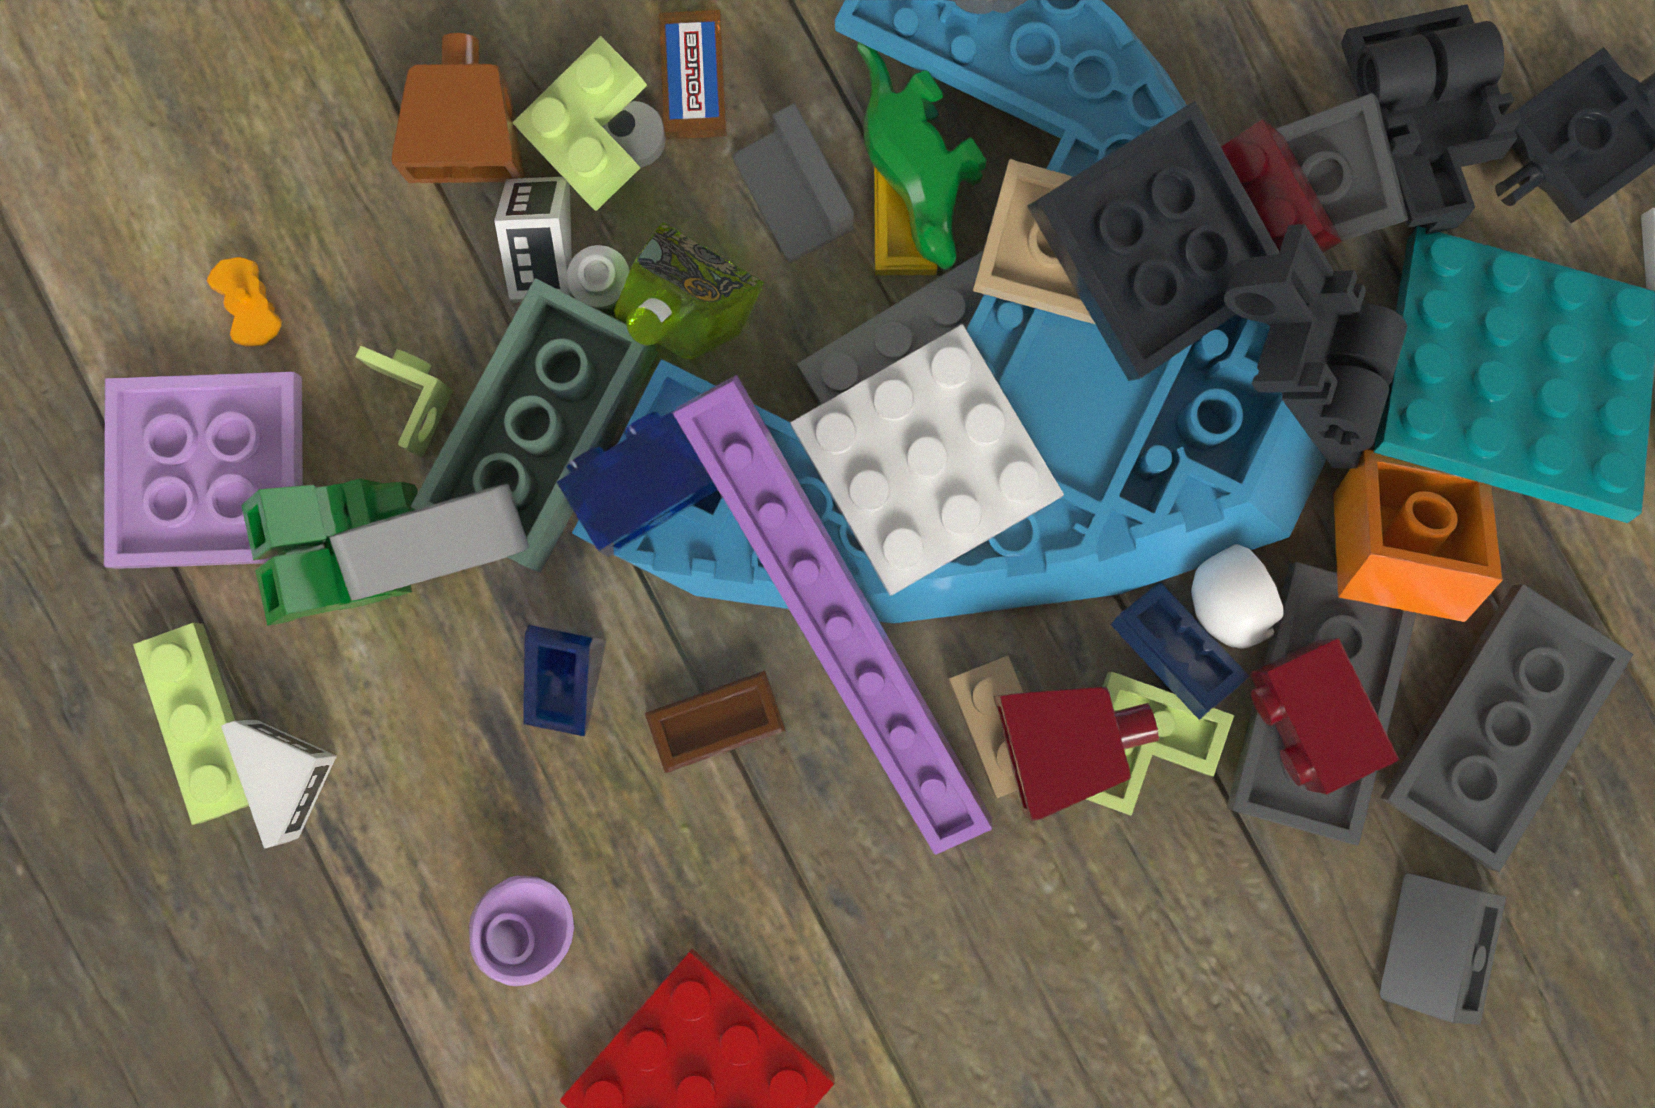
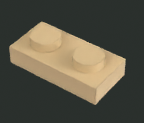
[948,655,1023,798]

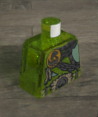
[614,222,765,360]

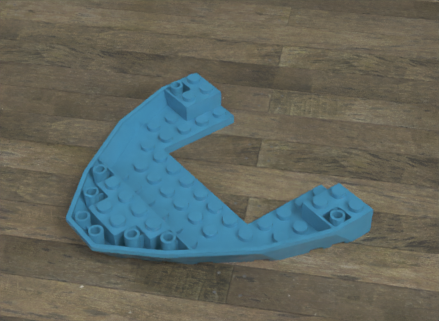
[572,0,1326,624]

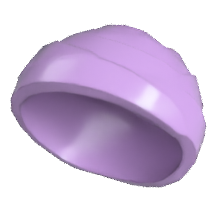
[469,876,574,986]

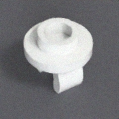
[567,245,631,310]

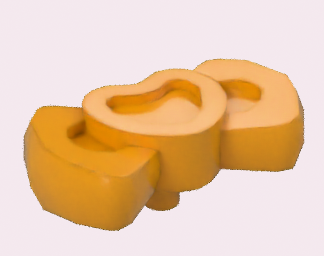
[207,257,282,347]

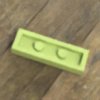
[133,623,249,825]

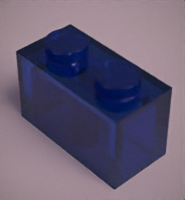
[556,411,718,557]

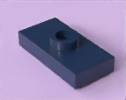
[1111,582,1249,720]

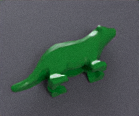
[857,42,987,269]

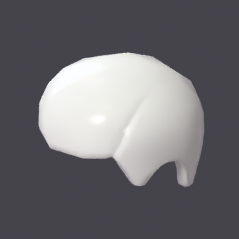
[1191,544,1283,649]

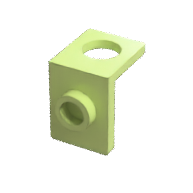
[355,345,453,457]

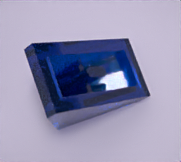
[523,625,606,737]

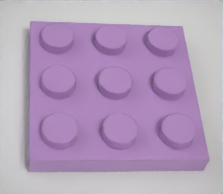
[104,372,303,569]

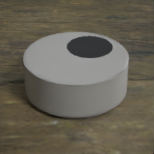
[603,101,666,168]

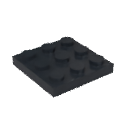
[1027,101,1279,381]

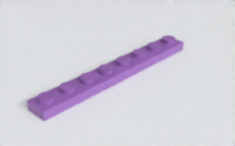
[673,375,992,855]

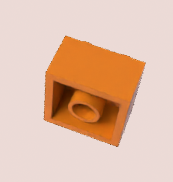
[1333,449,1502,622]

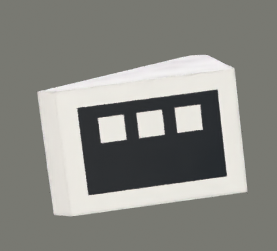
[495,177,573,302]
[221,720,337,849]

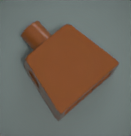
[392,33,524,183]

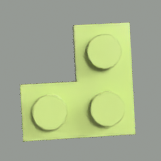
[513,36,647,211]
[1086,672,1234,816]

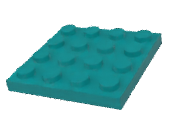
[1373,226,1655,523]

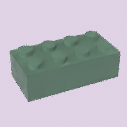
[411,278,658,573]

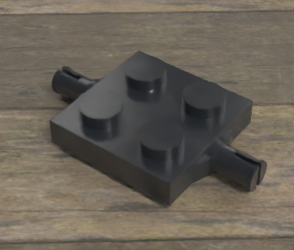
[1495,47,1655,224]

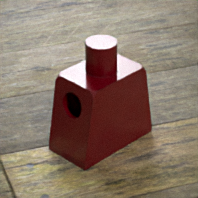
[993,687,1159,821]

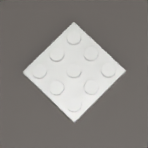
[790,324,1064,596]

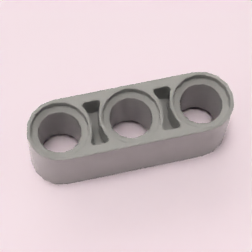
[329,484,529,600]

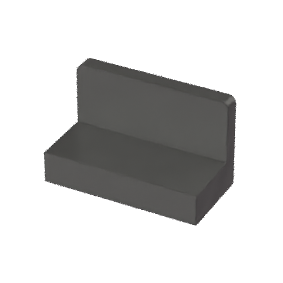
[733,103,854,262]
[1380,873,1506,1025]

